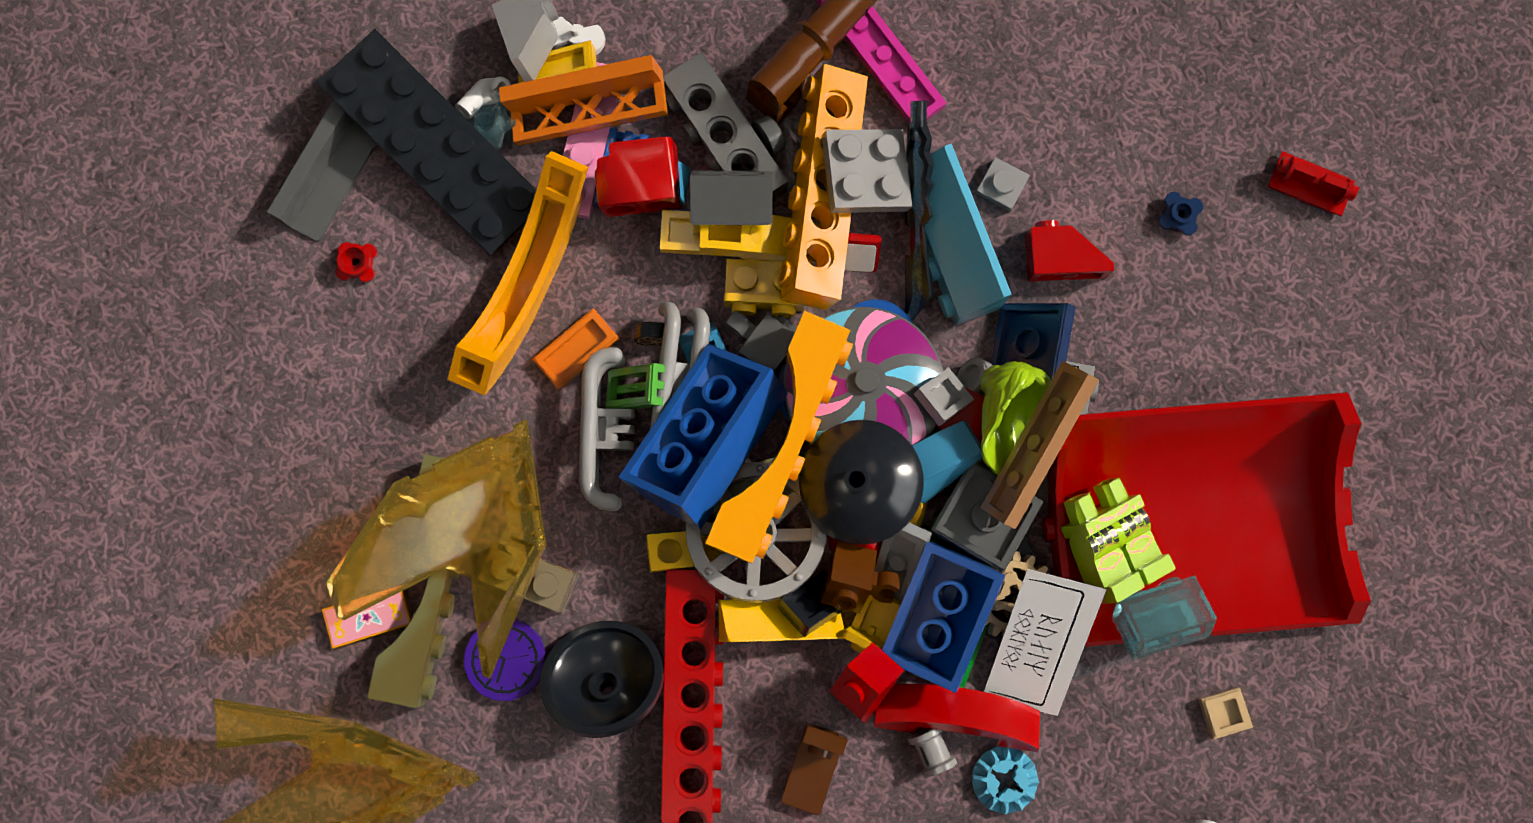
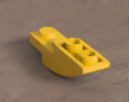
[660,210,821,265]

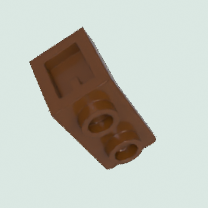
[781,722,848,815]

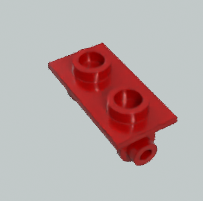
[1267,151,1359,217]

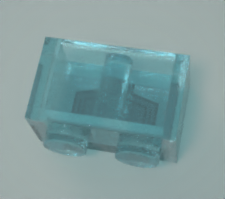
[1112,575,1217,660]

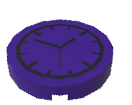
[464,619,546,701]

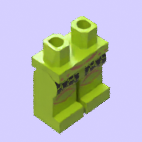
[1061,477,1176,604]

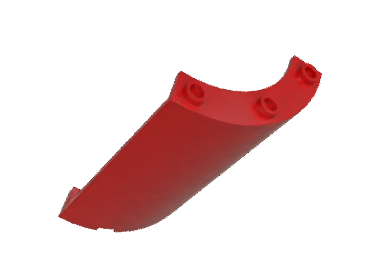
[1042,392,1371,647]

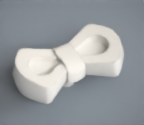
[553,17,606,55]

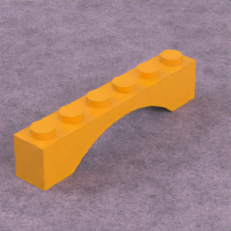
[705,310,853,564]

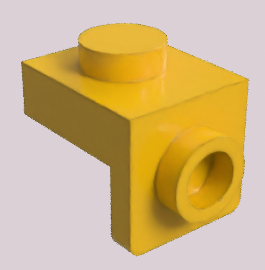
[843,595,902,653]

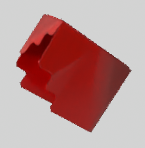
[595,136,681,217]

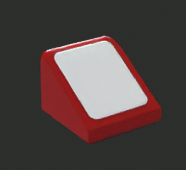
[844,233,882,272]

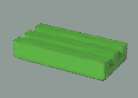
[606,363,665,409]

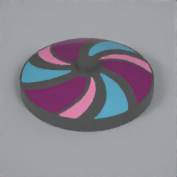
[783,307,943,447]

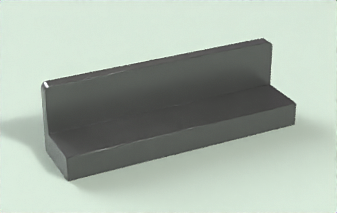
[267,101,377,242]

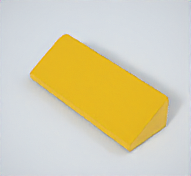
[718,598,845,642]

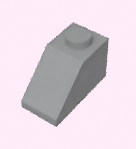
[492,0,559,82]

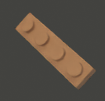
[980,361,1099,529]

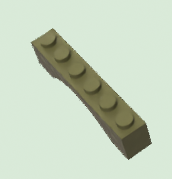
[367,454,483,708]

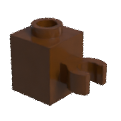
[820,540,901,613]

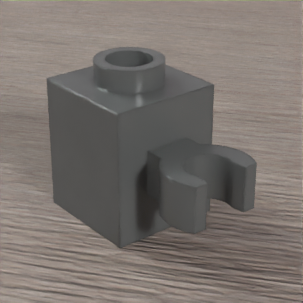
[726,310,797,374]

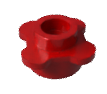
[335,242,378,282]

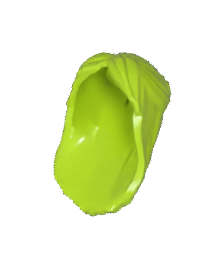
[980,361,1051,476]

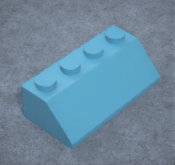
[915,143,1012,326]

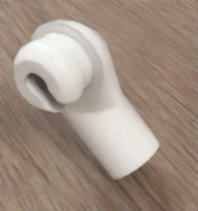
[455,76,511,119]

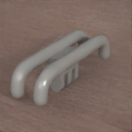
[650,302,710,429]
[579,347,635,511]

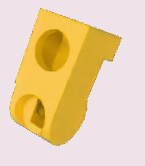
[646,531,724,573]

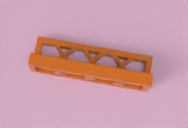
[499,55,668,146]

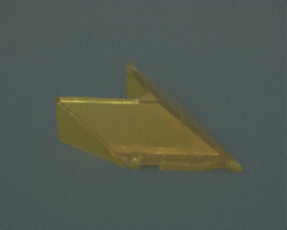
[326,419,546,679]
[214,698,480,823]

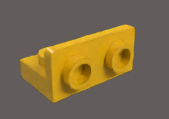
[724,259,804,318]

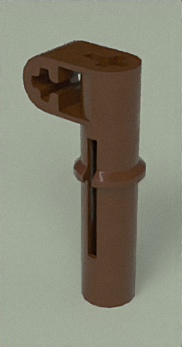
[746,0,877,125]

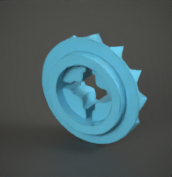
[972,747,1039,815]

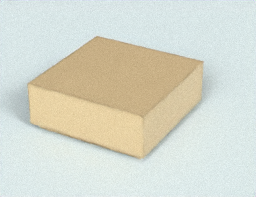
[1198,687,1253,739]

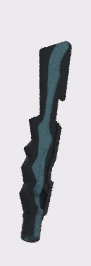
[905,101,934,321]

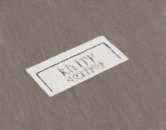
[984,569,1106,716]

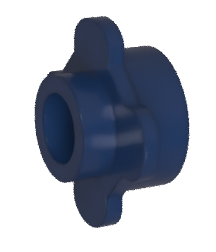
[1159,192,1203,236]

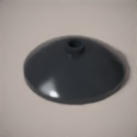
[799,420,924,545]
[540,621,664,738]

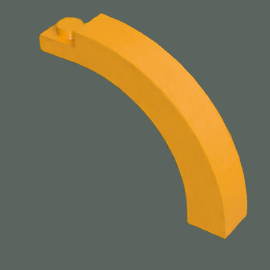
[447,151,588,396]

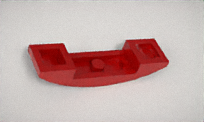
[874,684,1040,752]

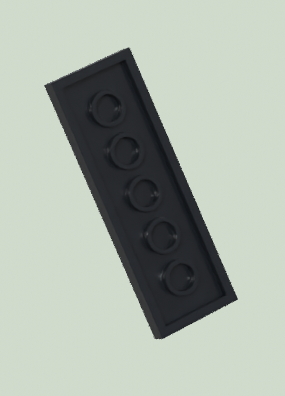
[316,29,536,257]

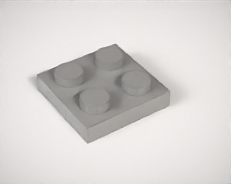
[822,129,912,213]

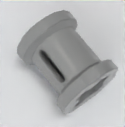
[907,728,958,778]

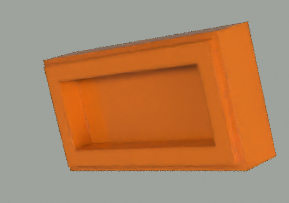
[532,308,620,391]

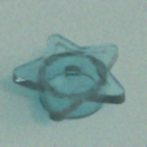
[474,99,516,149]

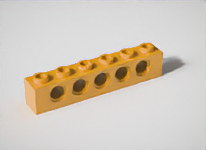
[778,64,868,310]

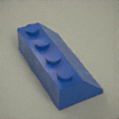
[619,344,788,529]

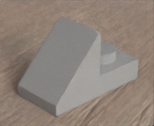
[874,522,932,602]

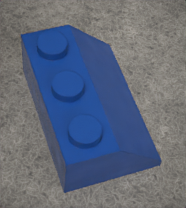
[882,542,1006,693]

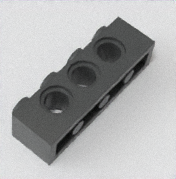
[663,52,788,201]

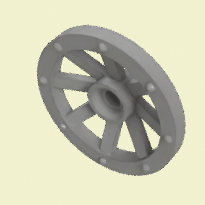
[686,462,827,603]

